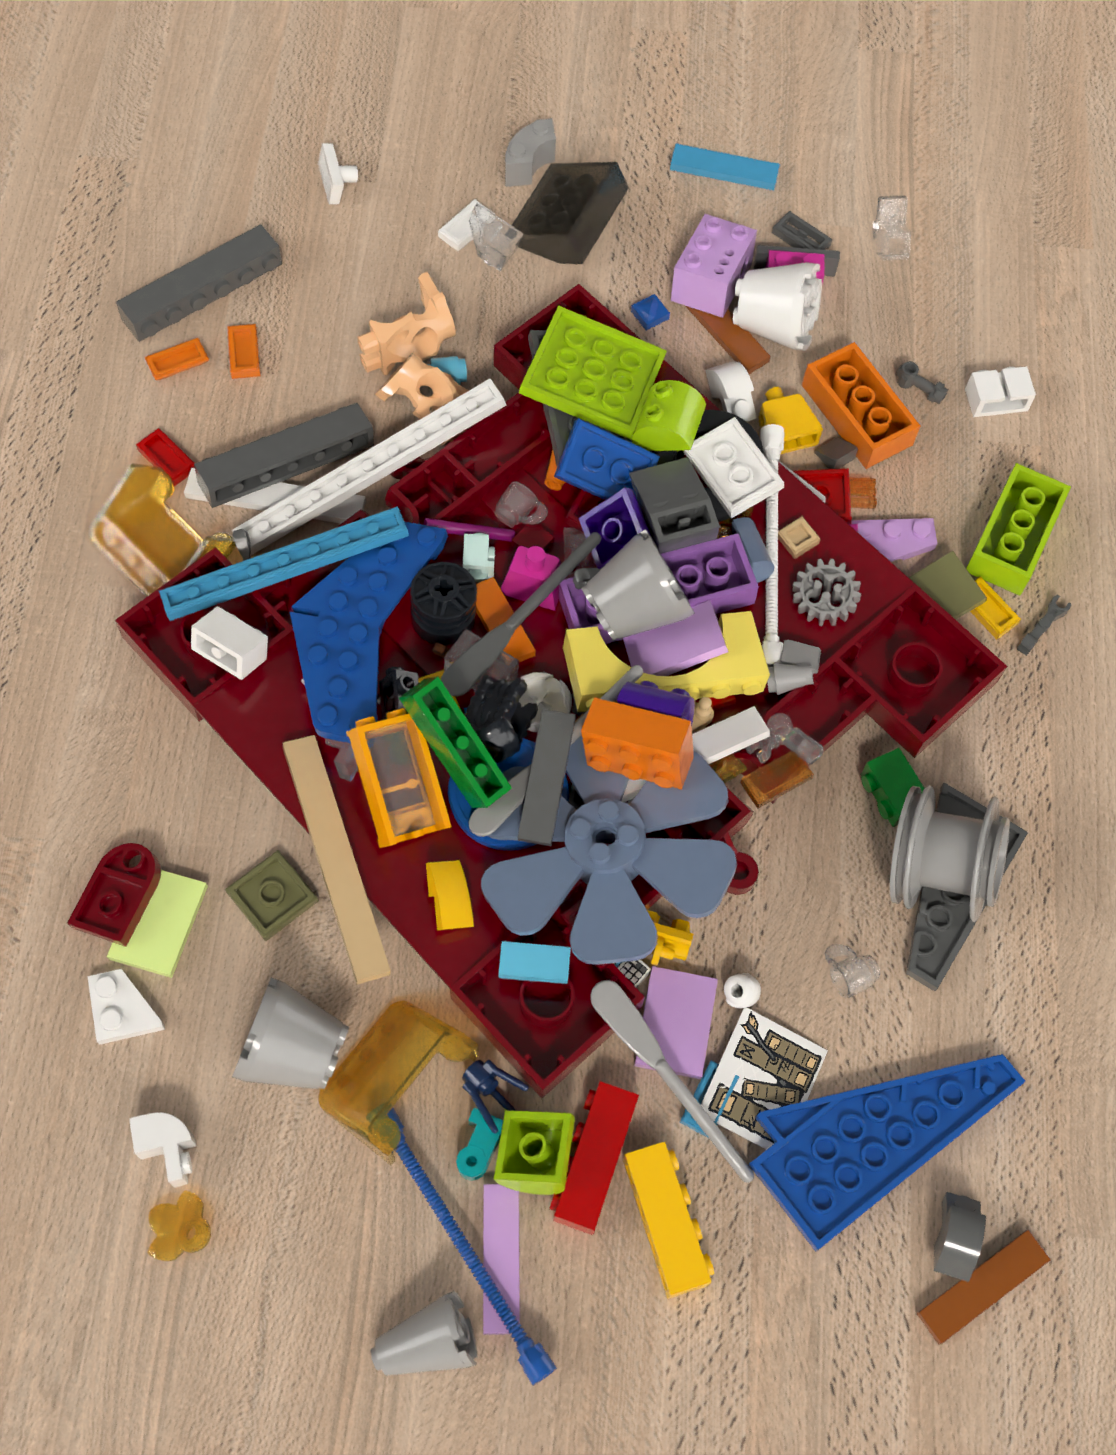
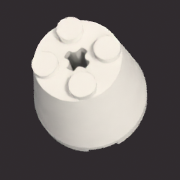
[733,262,822,351]

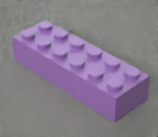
[559,534,759,644]

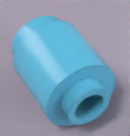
[427,356,467,385]

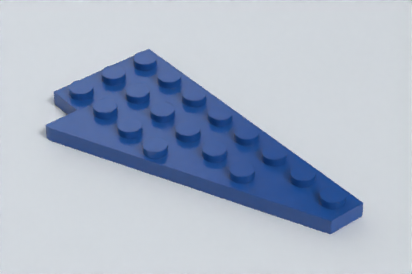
[749,1054,1026,1252]

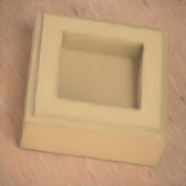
[778,516,820,559]

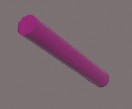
[423,518,515,542]

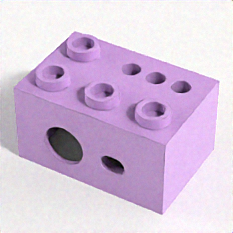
[671,214,757,318]

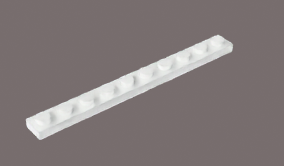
[232,378,506,556]

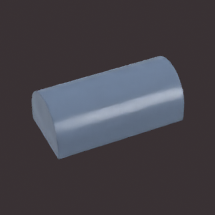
[732,517,774,583]

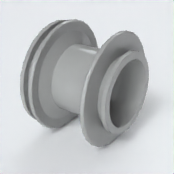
[890,785,1010,922]

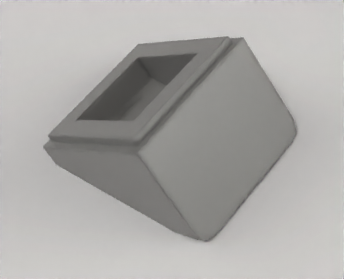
[781,640,821,674]

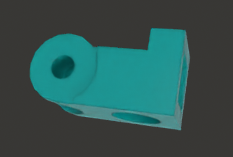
[456,1107,503,1181]

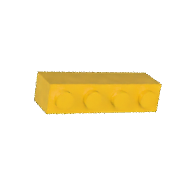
[623,1141,714,1299]

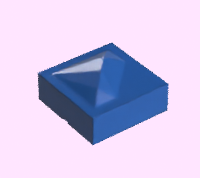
[631,294,670,331]

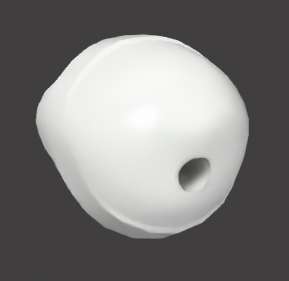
[723,973,761,1008]

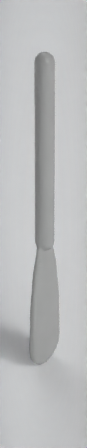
[469,665,643,837]
[591,980,754,1183]

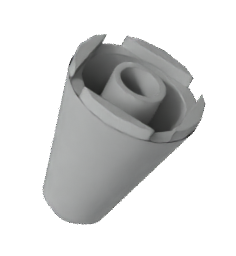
[371,1291,477,1376]

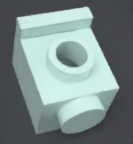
[463,533,495,582]

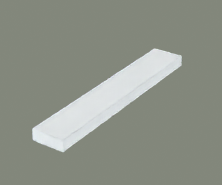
[184,468,366,524]
[621,706,770,802]

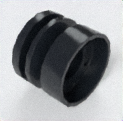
[410,562,477,646]

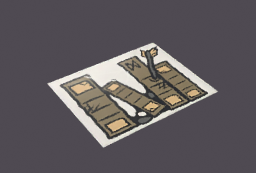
[701,1007,828,1150]

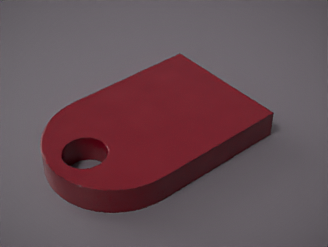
[67,843,161,947]

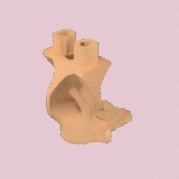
[357,272,456,375]
[375,351,478,446]

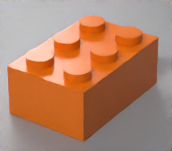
[581,697,694,789]

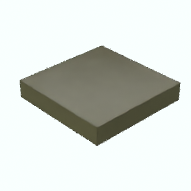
[908,551,987,620]
[225,850,319,941]

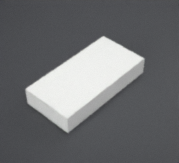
[438,199,495,252]

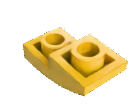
[426,860,474,930]

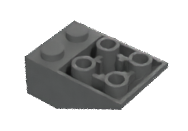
[629,457,720,554]

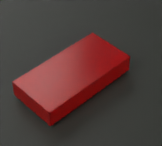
[136,428,195,487]

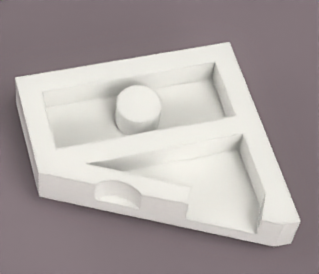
[87,969,165,1045]

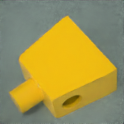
[759,387,823,454]

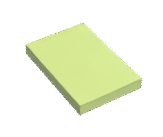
[107,870,208,978]

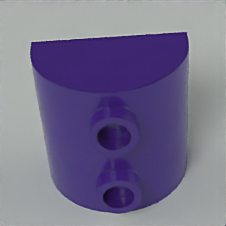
[578,487,653,569]
[617,681,695,725]

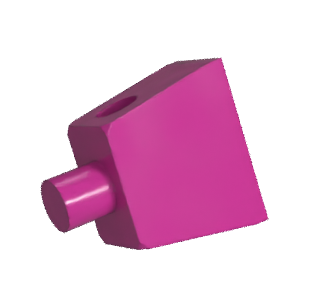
[500,546,561,611]

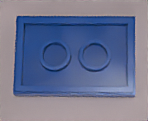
[554,418,660,500]

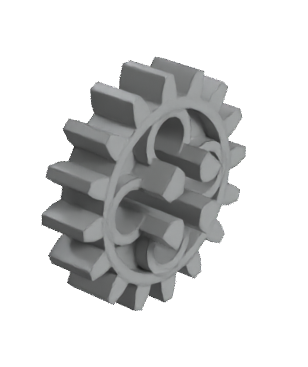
[792,559,861,626]

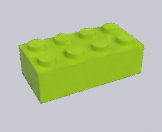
[966,463,1071,596]

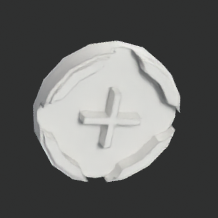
[519,672,572,732]

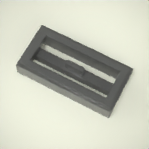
[772,211,833,250]

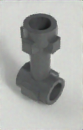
[896,361,949,404]

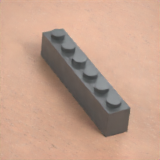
[116,224,282,342]
[194,403,374,508]

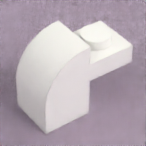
[705,362,757,422]
[129,1112,197,1188]

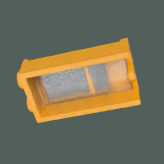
[346,708,451,848]

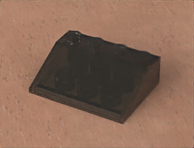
[503,162,629,264]

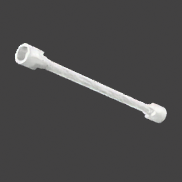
[760,424,784,667]

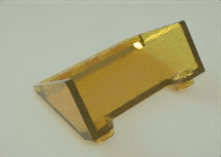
[90,463,236,597]
[318,1001,478,1166]

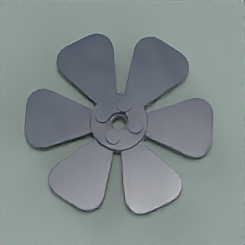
[481,735,737,965]

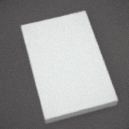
[683,417,784,518]

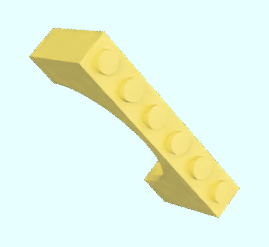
[563,611,770,712]

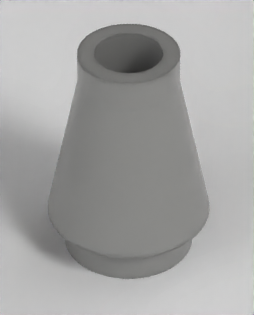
[767,663,814,695]

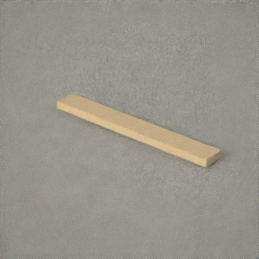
[283,735,391,985]

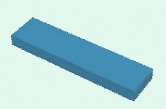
[670,144,780,191]

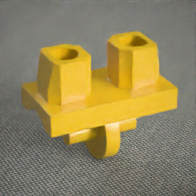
[647,910,694,966]

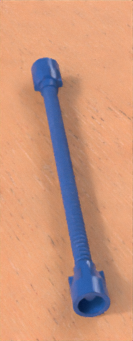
[367,1104,557,1386]

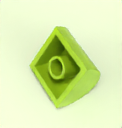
[632,380,706,451]
[494,1110,575,1195]

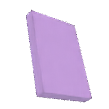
[623,600,728,676]
[634,966,718,1079]

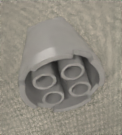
[582,529,695,641]
[232,978,349,1089]

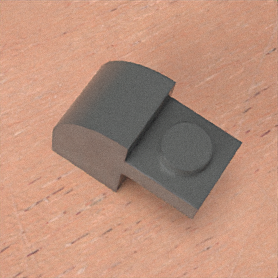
[934,1192,986,1282]

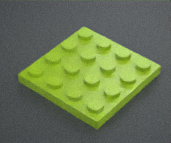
[519,306,667,440]

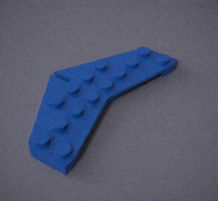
[289,522,448,748]

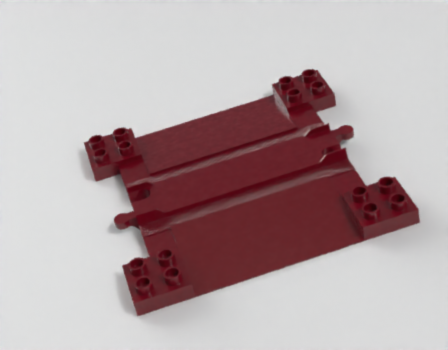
[115,284,1008,1098]

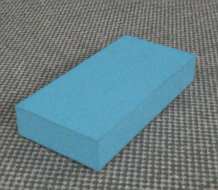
[499,941,571,984]

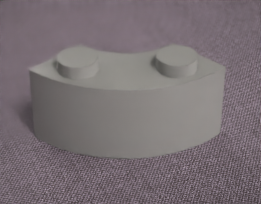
[505,118,556,187]

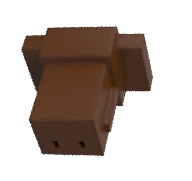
[432,643,453,659]

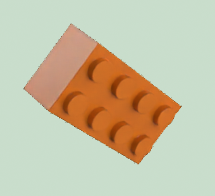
[802,342,921,469]

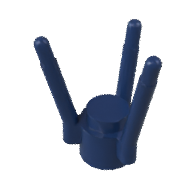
[462,1059,529,1134]

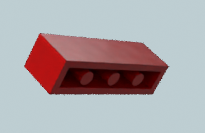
[549,1081,639,1235]

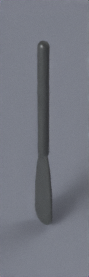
[441,532,602,696]

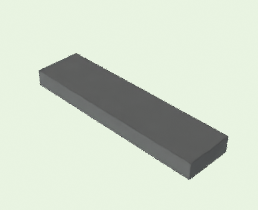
[517,709,576,846]

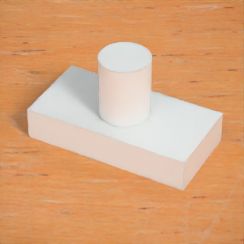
[318,143,358,204]

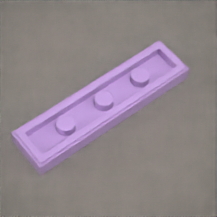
[483,1184,520,1335]

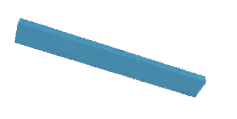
[159,506,409,621]

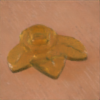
[147,1190,211,1261]

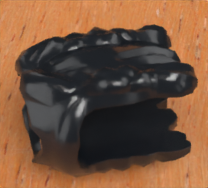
[464,675,538,763]

